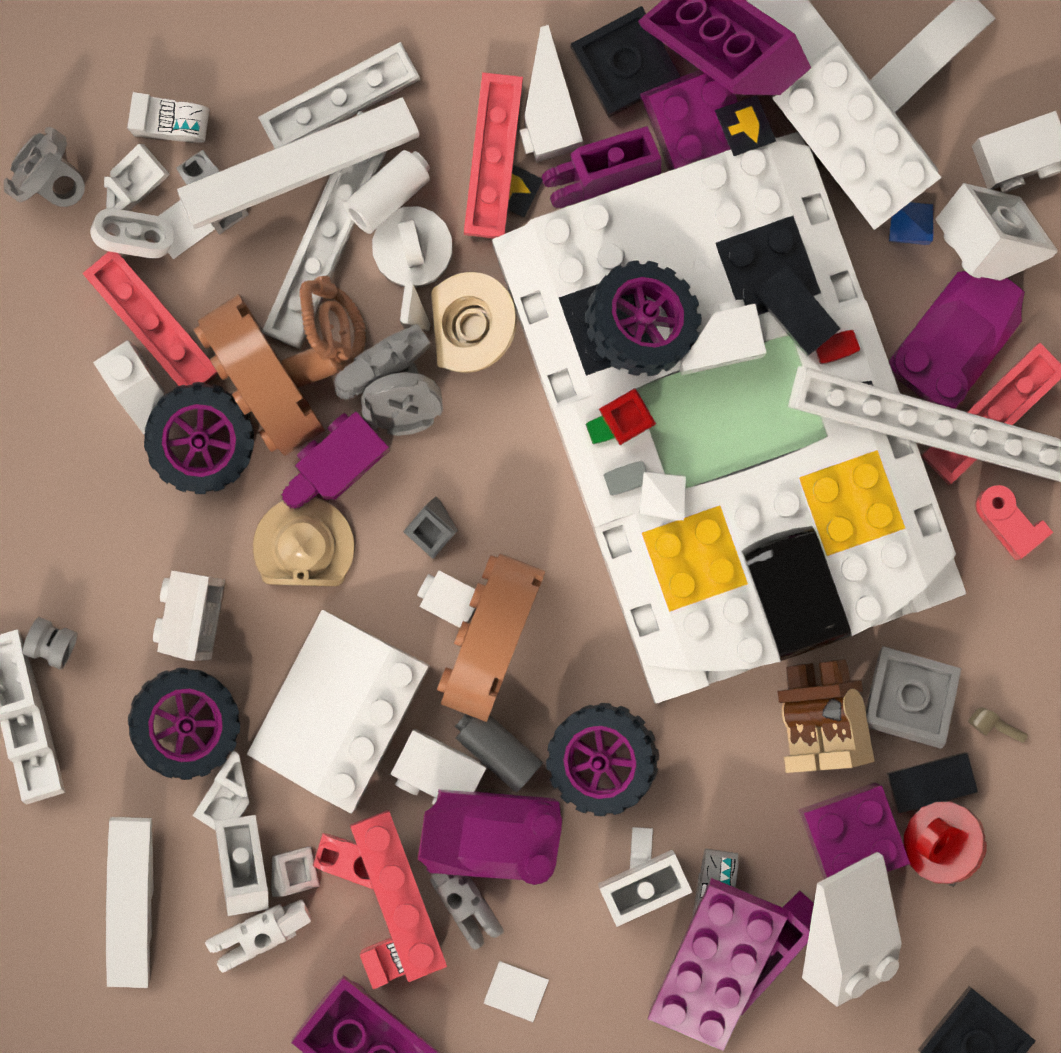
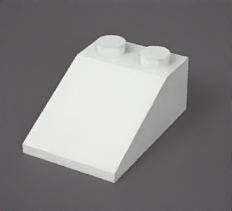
[153,571,225,661]
[802,852,902,1007]

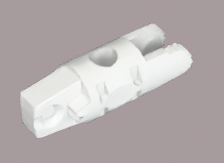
[205,899,311,973]

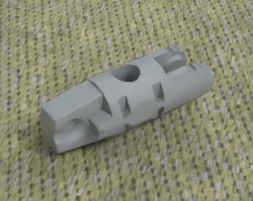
[334,324,430,400]
[430,873,504,950]

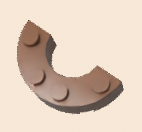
[193,294,325,456]
[437,553,546,722]

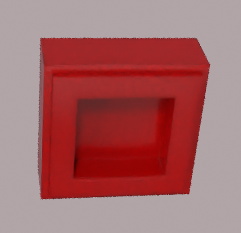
[599,388,656,446]

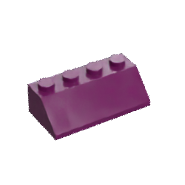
[638,0,811,95]

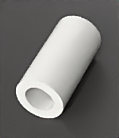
[343,150,430,234]

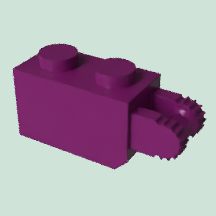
[541,126,662,209]
[281,411,390,510]

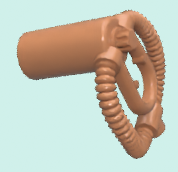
[281,276,366,388]

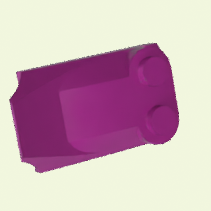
[888,271,1025,409]
[418,789,562,885]
[291,975,440,1053]

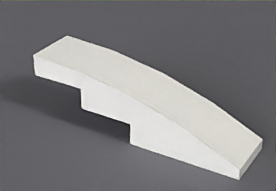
[0,629,65,805]
[106,817,154,988]

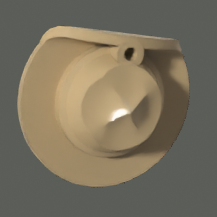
[431,272,517,373]
[253,498,355,586]

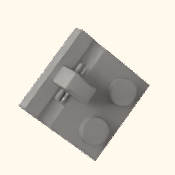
[866,646,962,749]

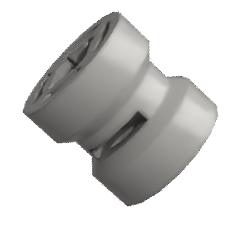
[22,617,78,670]

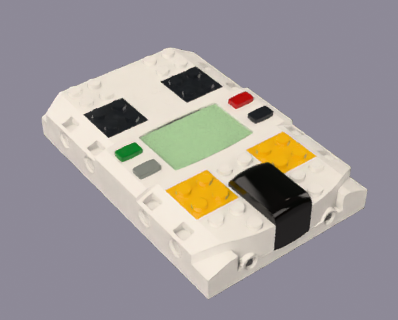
[492,132,966,703]

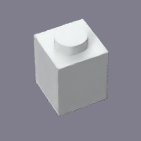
[417,570,475,628]

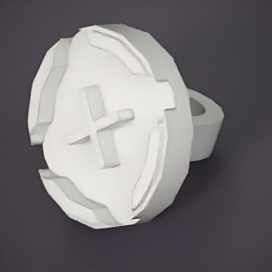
[372,206,453,287]

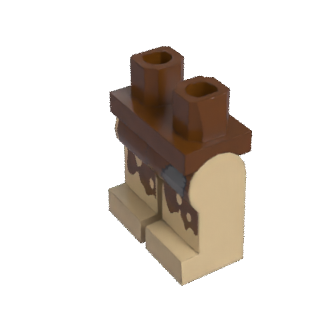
[777,659,875,773]

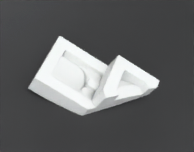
[104,144,170,211]
[192,751,250,830]

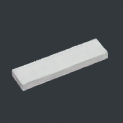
[258,42,420,149]

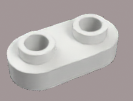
[90,208,174,258]

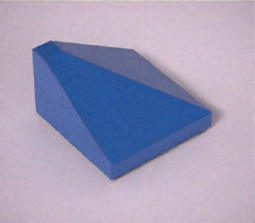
[889,202,934,245]

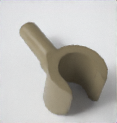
[968,707,1027,743]

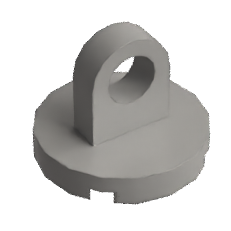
[4,127,85,207]
[361,362,443,436]

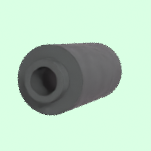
[454,714,543,793]

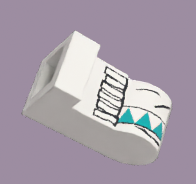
[127,92,210,143]

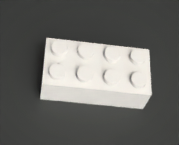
[772,45,941,230]

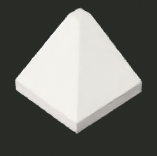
[400,283,430,331]
[639,472,686,521]
[271,847,320,897]

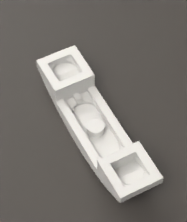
[870,0,996,114]

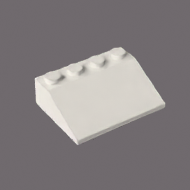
[247,610,430,814]

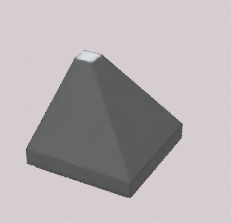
[403,496,458,559]

